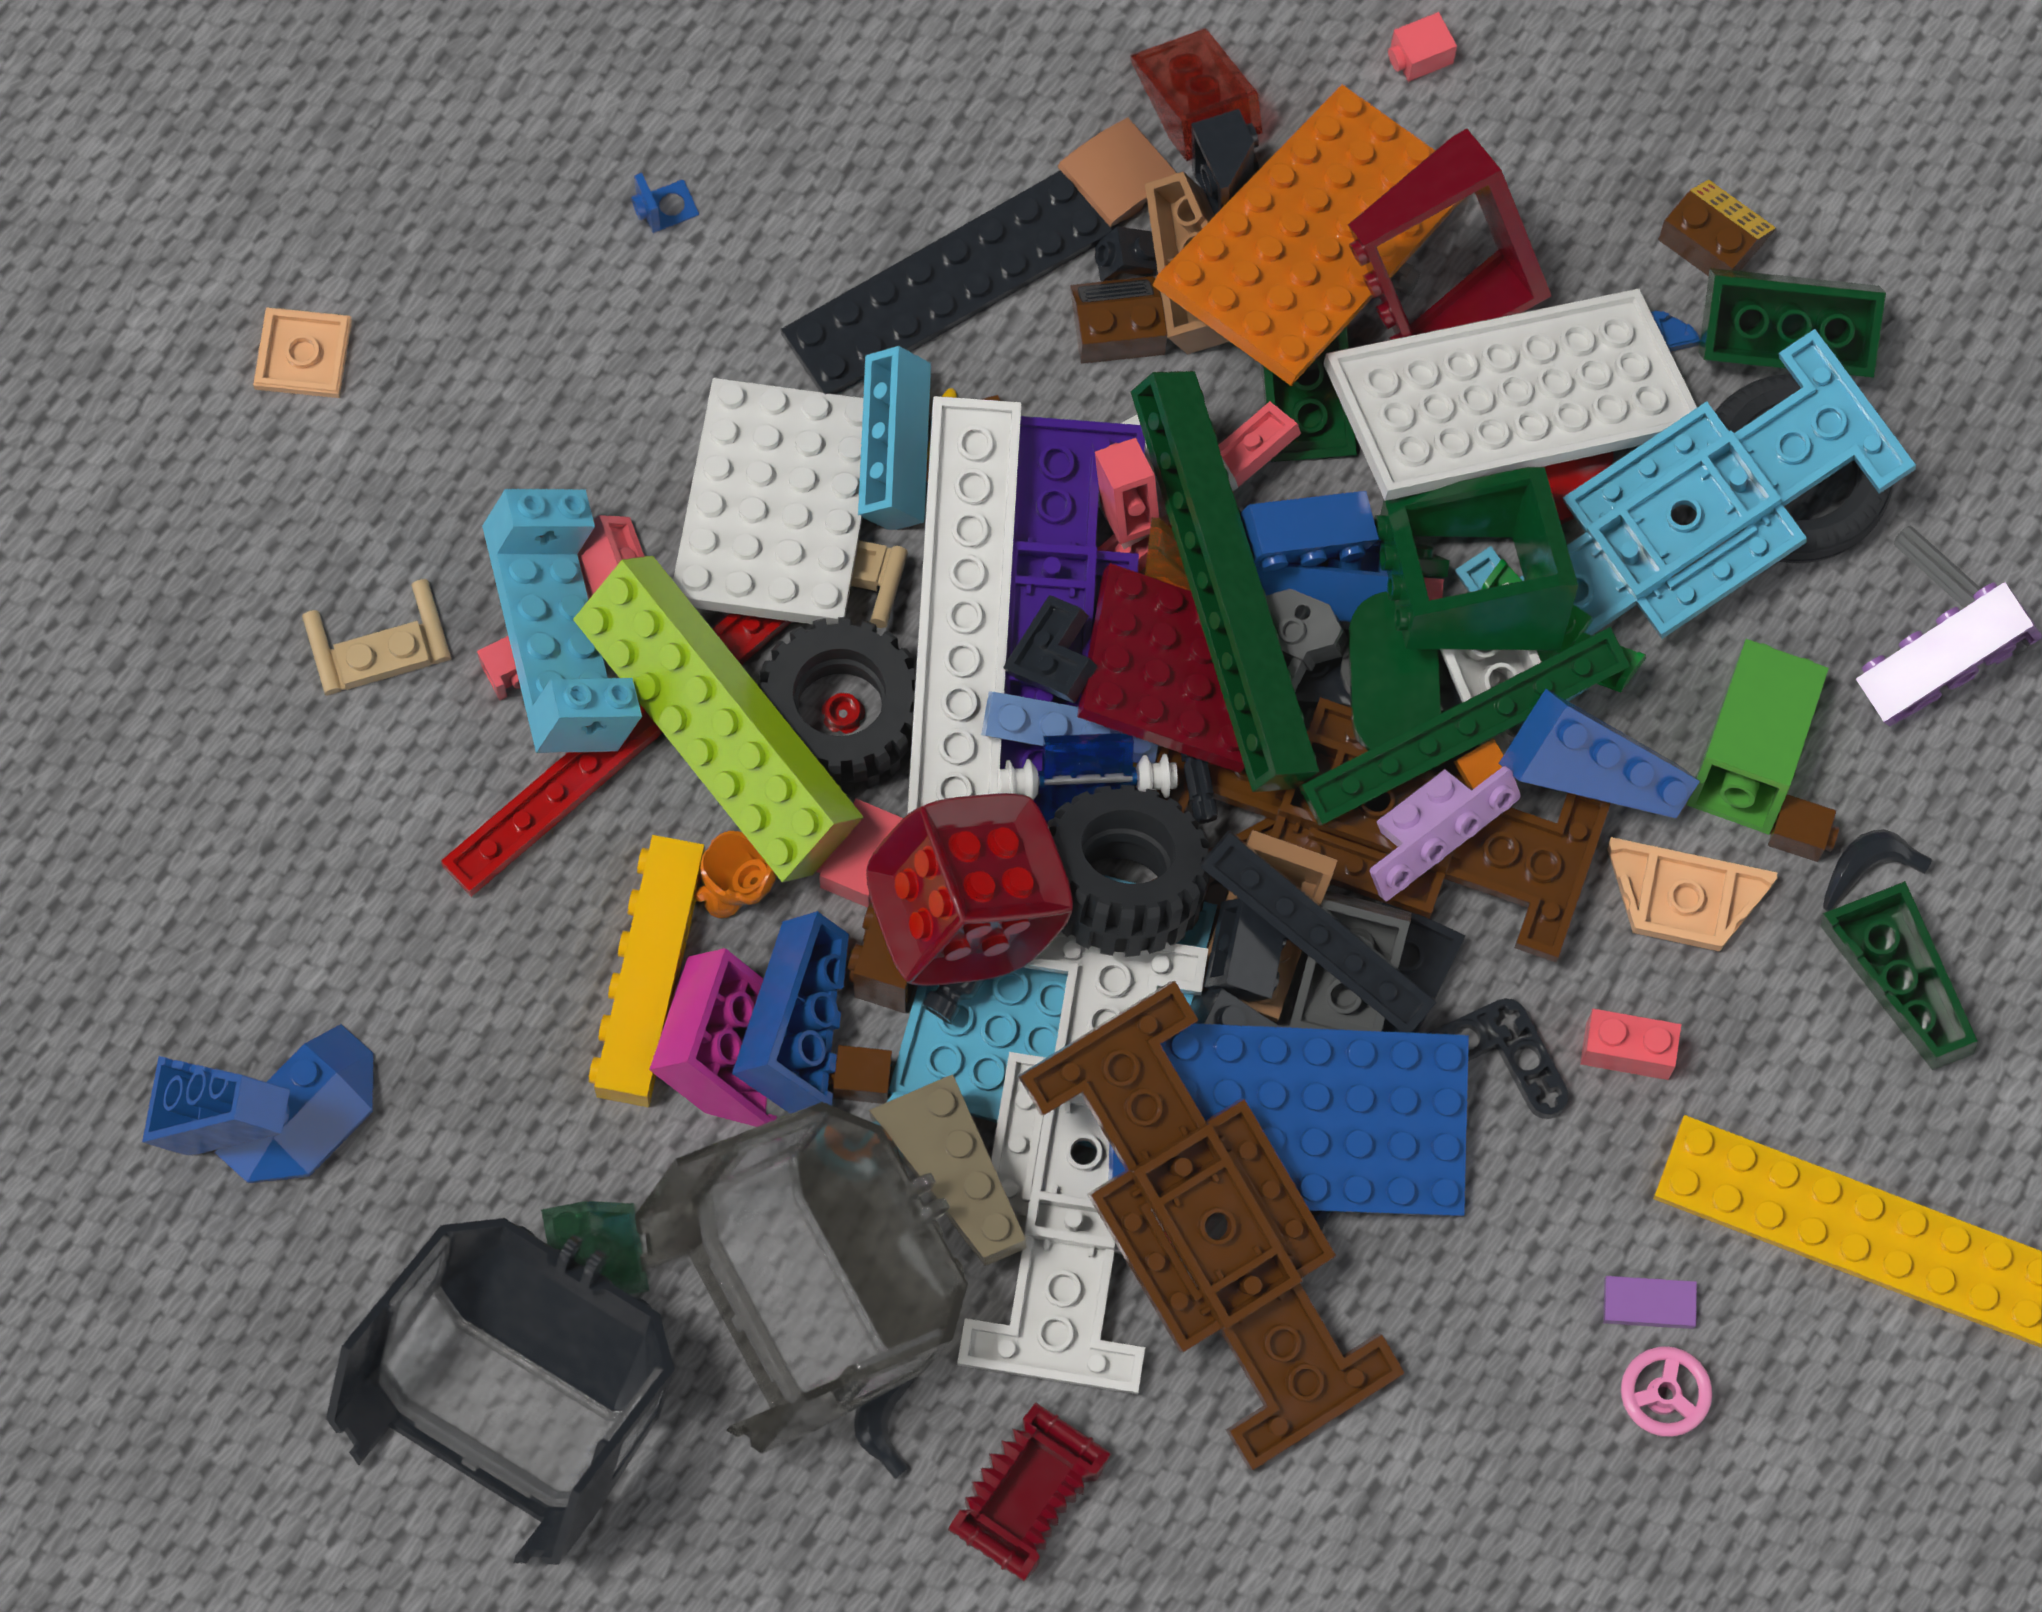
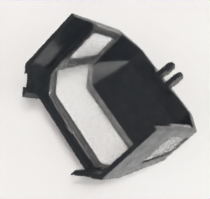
[326,1218,675,1565]

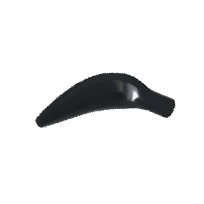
[1823,829,1932,912]
[854,1357,927,1479]

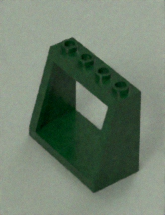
[1374,467,1578,650]

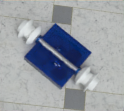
[998,733,1177,821]

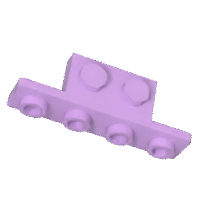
[1370,766,1521,901]

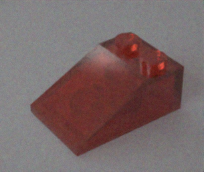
[1130,28,1263,161]

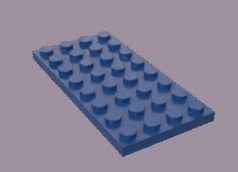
[1108,1024,1469,1216]

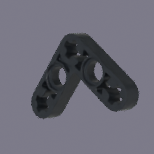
[1428,998,1569,1119]

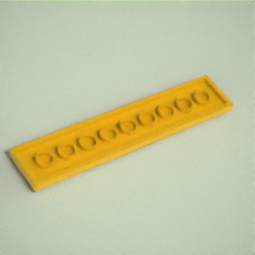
[1653,1115,2042,1348]

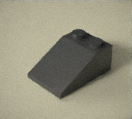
[1290,891,1411,1031]

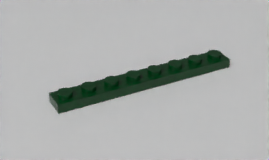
[1299,627,1630,826]

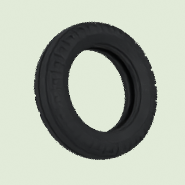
[1715,374,1893,563]

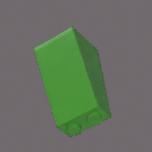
[1686,639,1829,835]

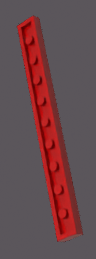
[441,613,792,897]

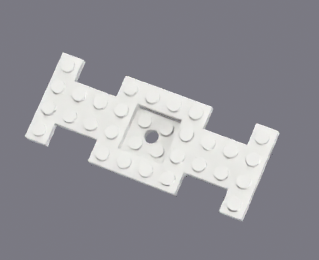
[957,932,1208,1395]

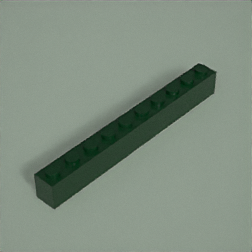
[1130,371,1319,792]

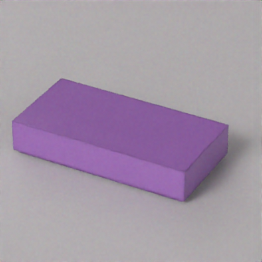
[1603,1276,1697,1329]

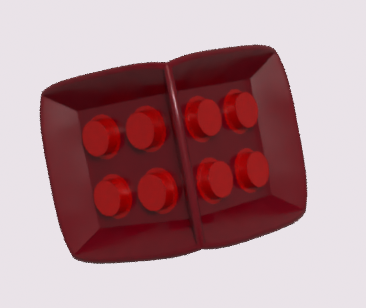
[866,793,1073,986]

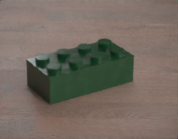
[1699,268,1886,378]

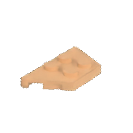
[1607,837,1778,952]

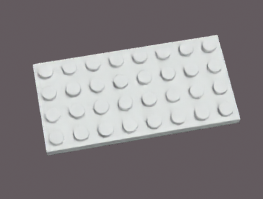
[1324,289,1697,501]

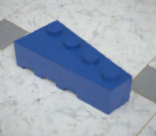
[1498,689,1700,818]
[142,1056,290,1156]

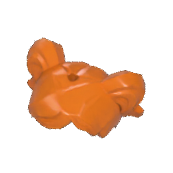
[694,831,777,918]

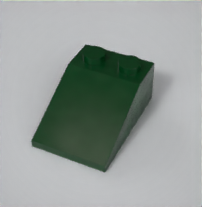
[1261,326,1356,462]

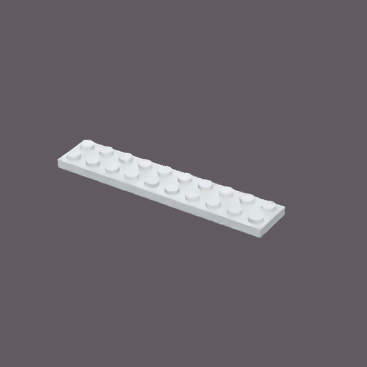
[907,396,1021,815]

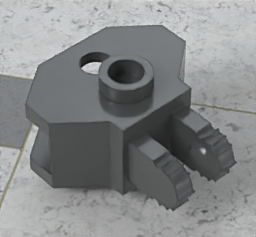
[1266,589,1348,692]

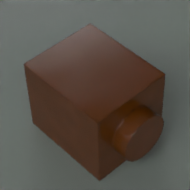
[1767,794,1840,862]
[828,1045,893,1104]

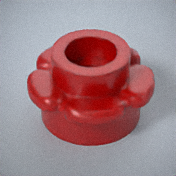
[822,693,865,734]

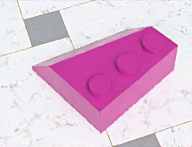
[649,948,777,1132]

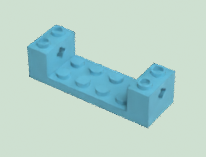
[482,489,642,753]

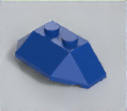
[215,1024,374,1183]

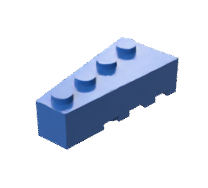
[732,911,849,1118]

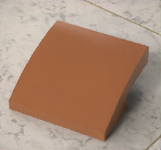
[1057,117,1177,227]

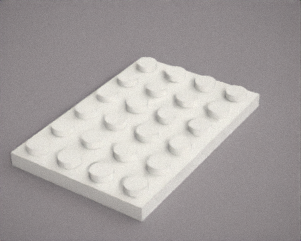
[673,378,863,625]

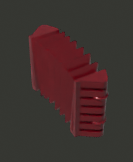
[948,1402,1112,1582]

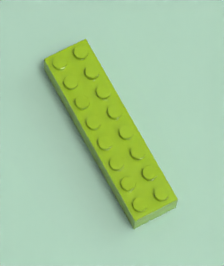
[573,556,864,882]

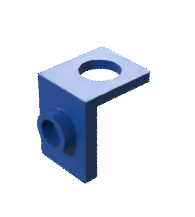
[631,173,699,233]

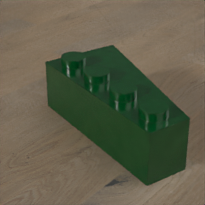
[1821,881,1978,1070]

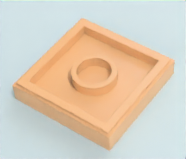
[253,307,352,398]

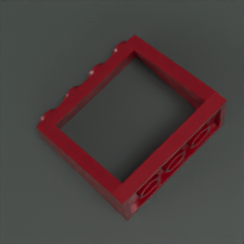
[1348,128,1552,340]

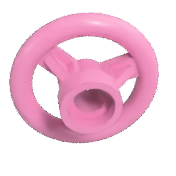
[1621,1347,1712,1437]

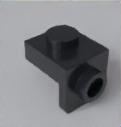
[1095,226,1158,281]

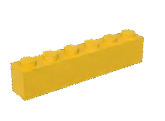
[589,835,705,1108]

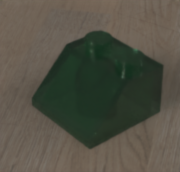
[541,1201,650,1295]

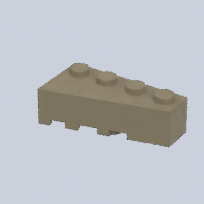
[869,1074,1027,1266]

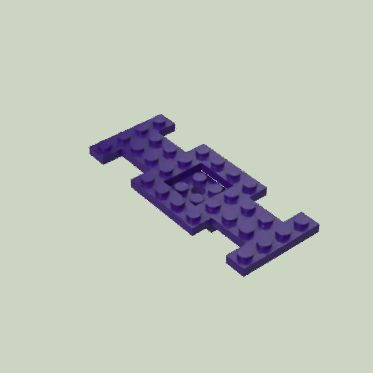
[1000,416,1145,859]

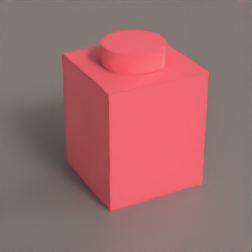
[1388,12,1457,82]

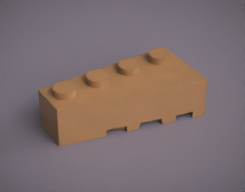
[1145,172,1230,354]

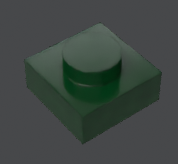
[1415,544,1450,577]

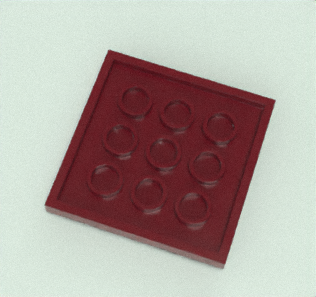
[1077,563,1245,773]

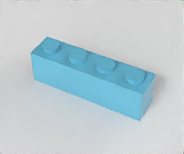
[858,346,931,530]

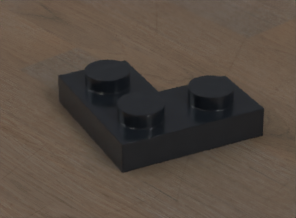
[1003,595,1098,704]

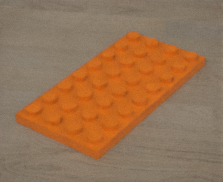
[1153,84,1463,386]

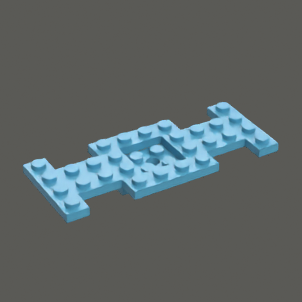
[1455,329,1916,702]

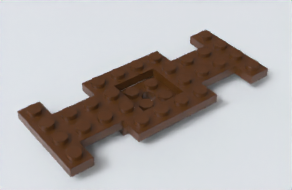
[1154,697,1611,962]
[1018,981,1405,1470]

